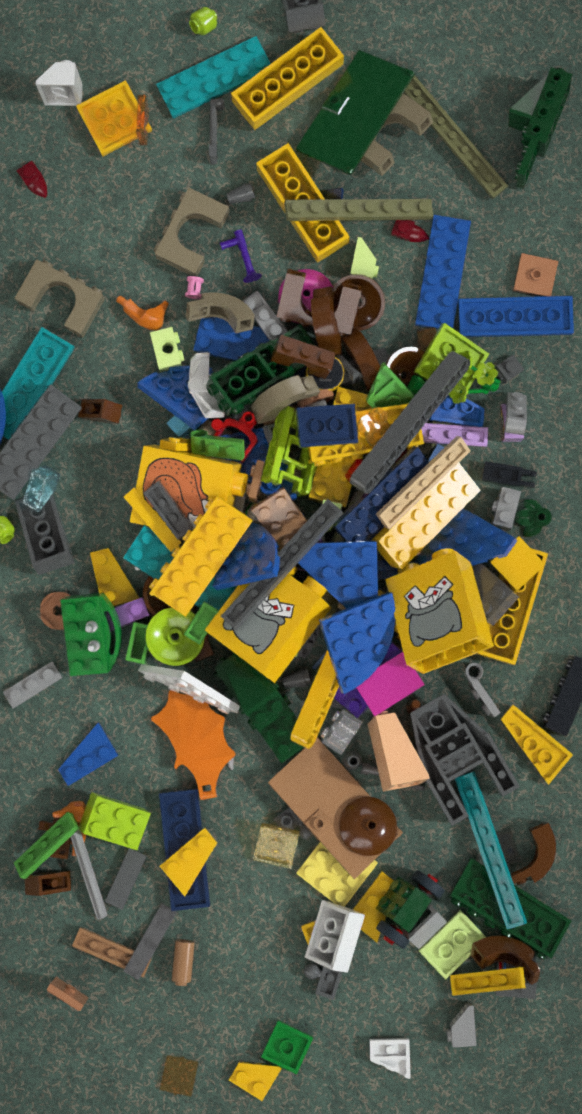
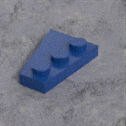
[429,394,485,427]
[58,722,119,786]

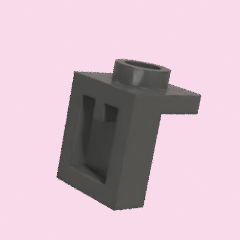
[494,355,524,384]

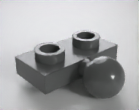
[273,808,313,840]
[304,963,342,1000]

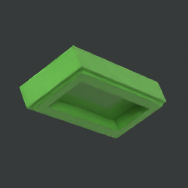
[184,601,219,645]

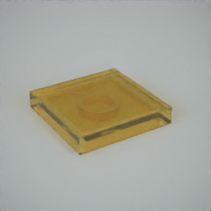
[253,823,300,869]

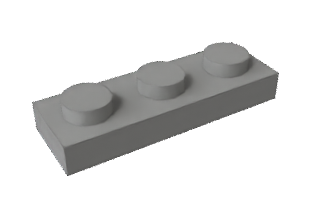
[3,661,63,709]

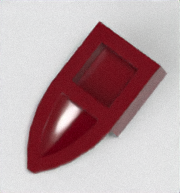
[16,160,47,198]
[391,220,429,242]

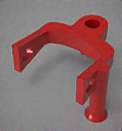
[211,412,258,463]

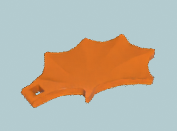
[151,690,236,800]

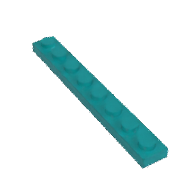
[455,772,527,929]

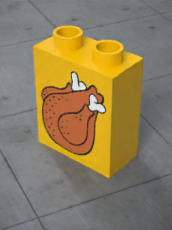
[130,444,248,531]

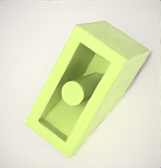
[350,237,379,279]

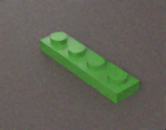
[14,812,79,879]

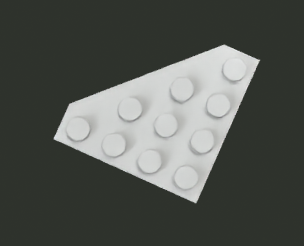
[138,664,240,714]

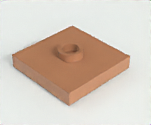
[513,253,558,297]
[47,977,89,1011]

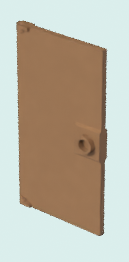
[268,737,403,879]

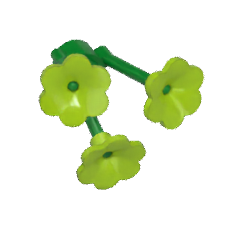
[449,350,500,404]

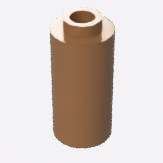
[172,939,195,986]

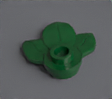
[514,499,552,537]

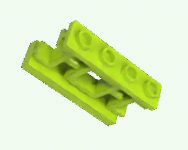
[260,406,317,497]

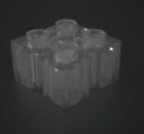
[320,709,363,755]

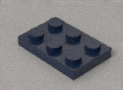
[296,404,358,448]

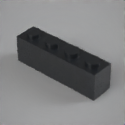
[542,656,582,736]

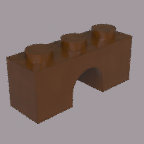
[271,335,336,379]

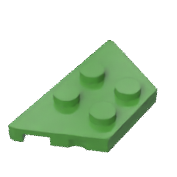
[366,362,415,409]

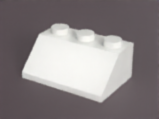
[36,60,82,106]
[305,900,365,972]

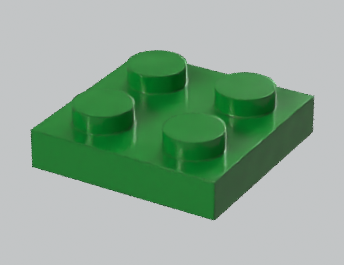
[261,1020,313,1075]

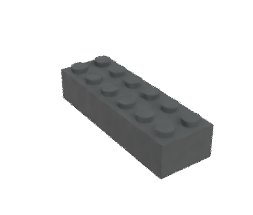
[0,384,82,500]

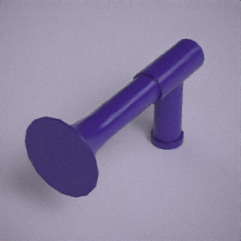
[220,229,262,283]

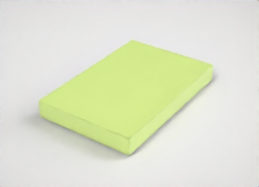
[418,910,486,980]

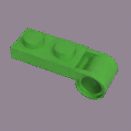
[190,430,245,460]

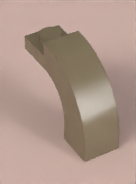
[186,292,255,333]
[250,375,320,424]

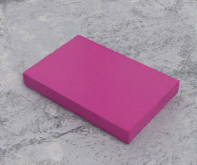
[356,652,425,716]

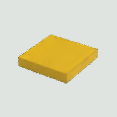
[490,536,545,591]

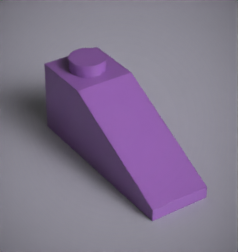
[106,597,151,632]

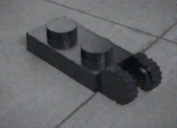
[481,461,537,488]

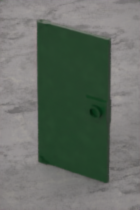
[296,50,415,175]

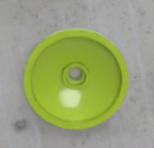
[146,607,204,666]

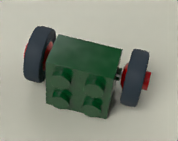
[376,870,445,949]

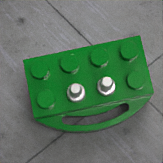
[60,593,122,676]

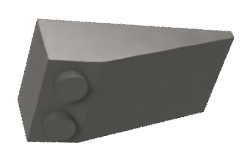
[15,489,75,575]
[471,563,519,626]

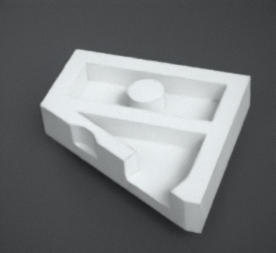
[370,1038,410,1079]

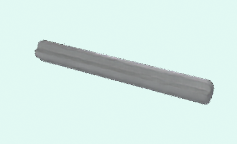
[70,829,107,919]

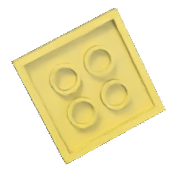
[296,842,378,907]

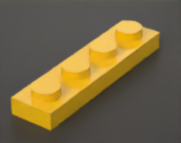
[450,967,526,996]

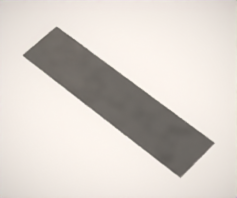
[123,903,177,980]

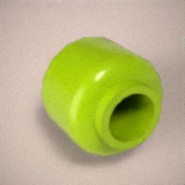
[189,7,217,36]
[0,516,15,544]

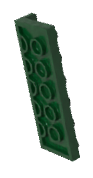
[447,858,571,960]

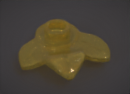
[357,407,391,446]

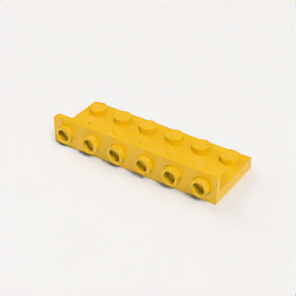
[308,403,424,466]
[149,495,253,617]

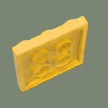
[76,80,152,156]

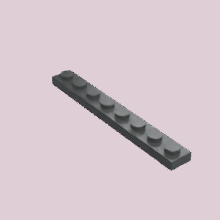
[221,499,343,630]

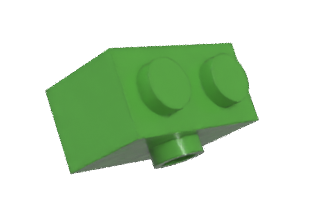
[125,622,150,665]

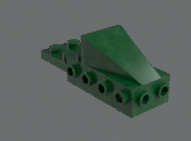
[508,67,573,189]
[206,324,317,416]
[214,651,304,764]

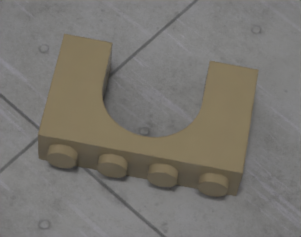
[361,93,433,176]
[154,187,230,277]
[14,259,105,338]

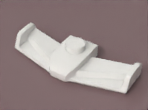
[188,353,225,418]

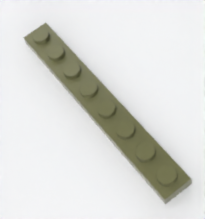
[404,75,508,199]
[284,199,433,221]

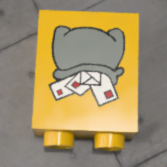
[385,548,494,674]
[205,567,331,683]

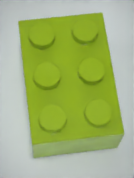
[79,792,151,850]

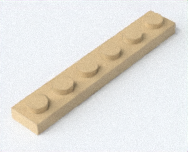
[376,436,470,530]

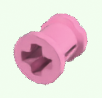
[185,276,204,299]

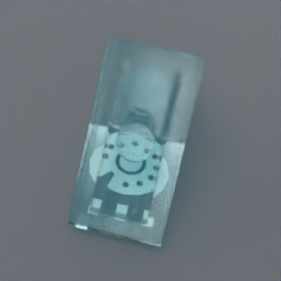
[22,465,61,512]

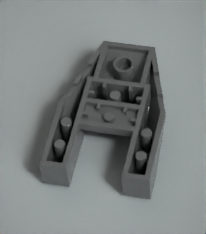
[410,694,520,826]

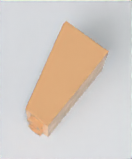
[368,711,429,792]

